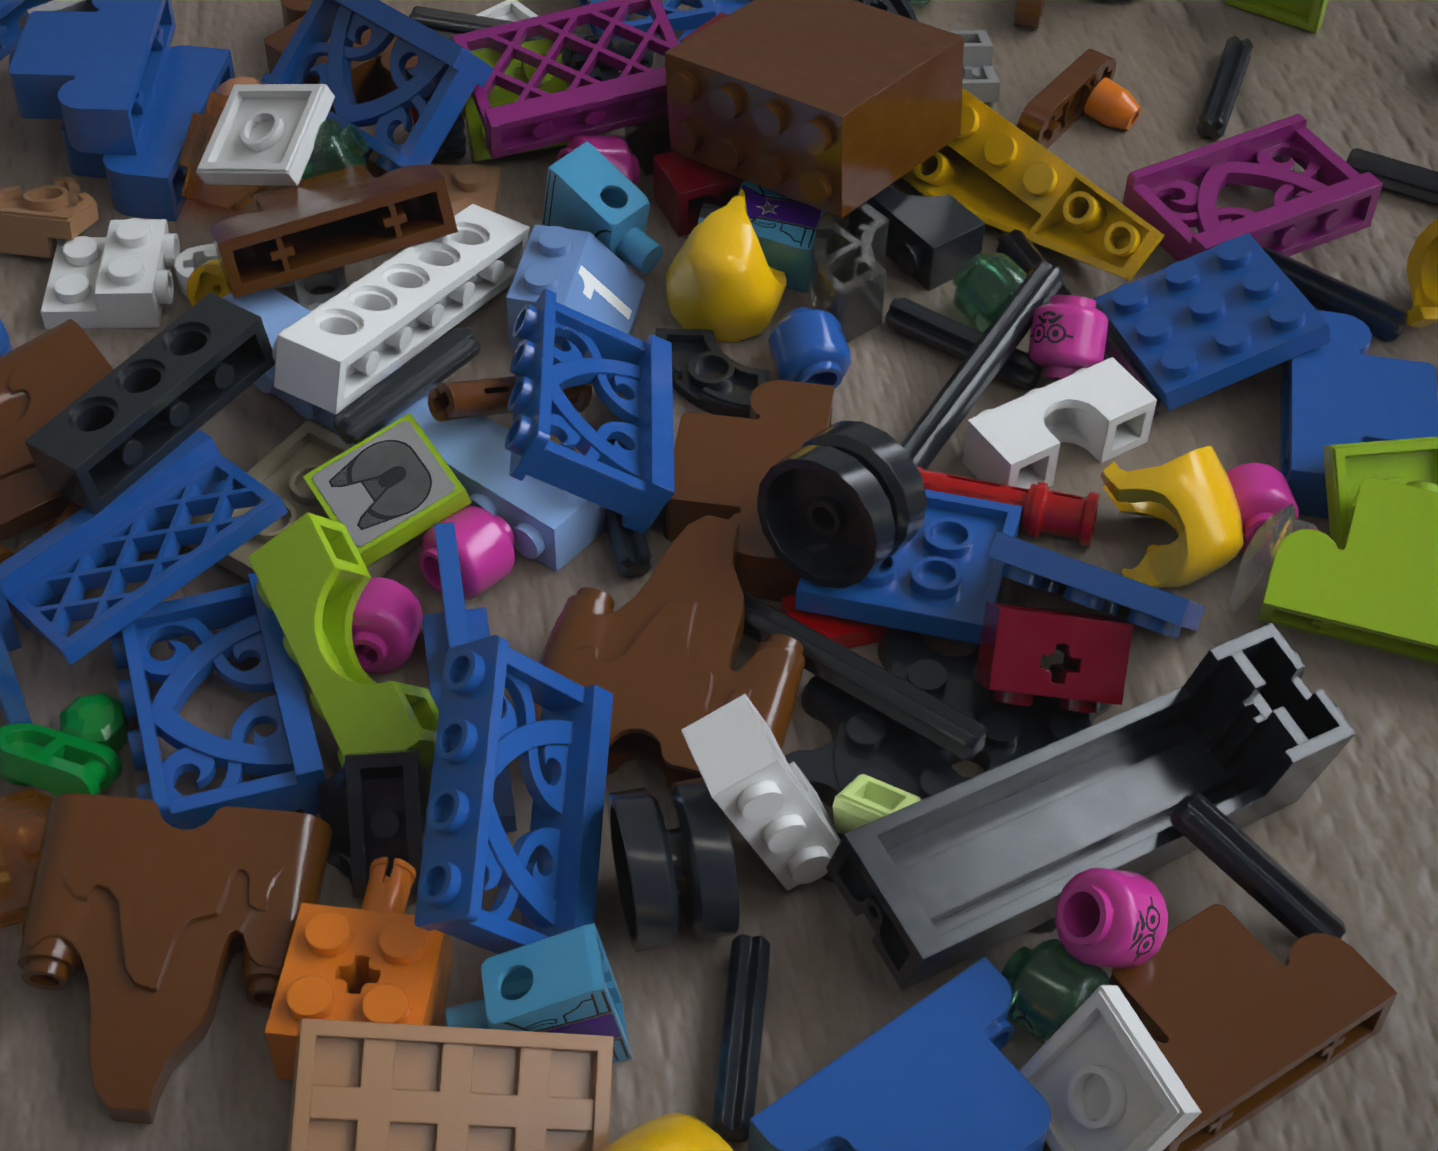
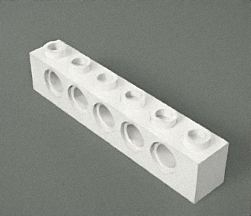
[272,204,530,414]

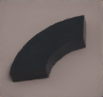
[656,328,769,419]

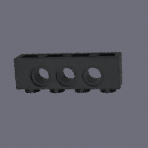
[24,292,275,515]

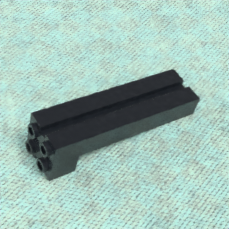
[826,623,1356,991]

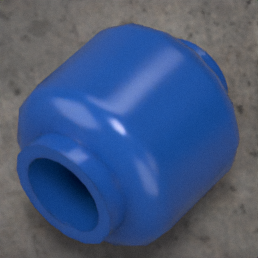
[768,307,851,389]

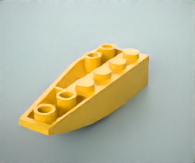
[901,87,1165,281]

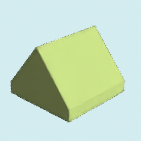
[832,774,921,835]

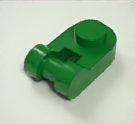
[0,723,123,797]

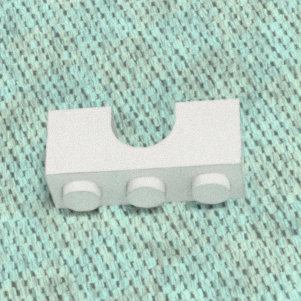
[962,357,1157,489]
[681,694,841,891]

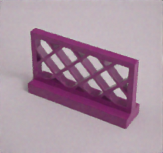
[453,0,679,159]

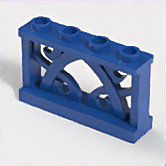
[261,0,494,172]
[505,288,675,535]
[110,573,326,830]
[414,635,613,954]

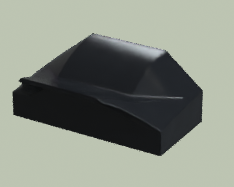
[318,749,426,898]

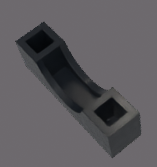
[843,187,985,291]

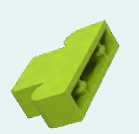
[1257,477,1438,665]

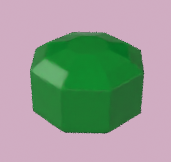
[60,692,128,752]

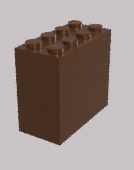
[665,0,964,218]

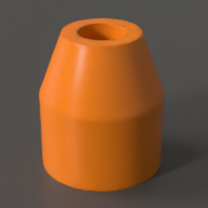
[1084,77,1142,130]

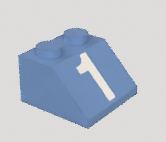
[506,224,646,358]

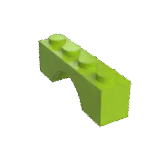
[248,512,439,769]

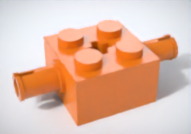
[264,857,454,1080]

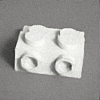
[41,218,181,329]

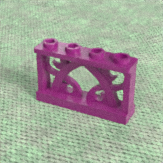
[1122,114,1383,261]

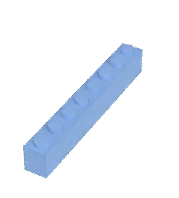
[223,288,605,572]

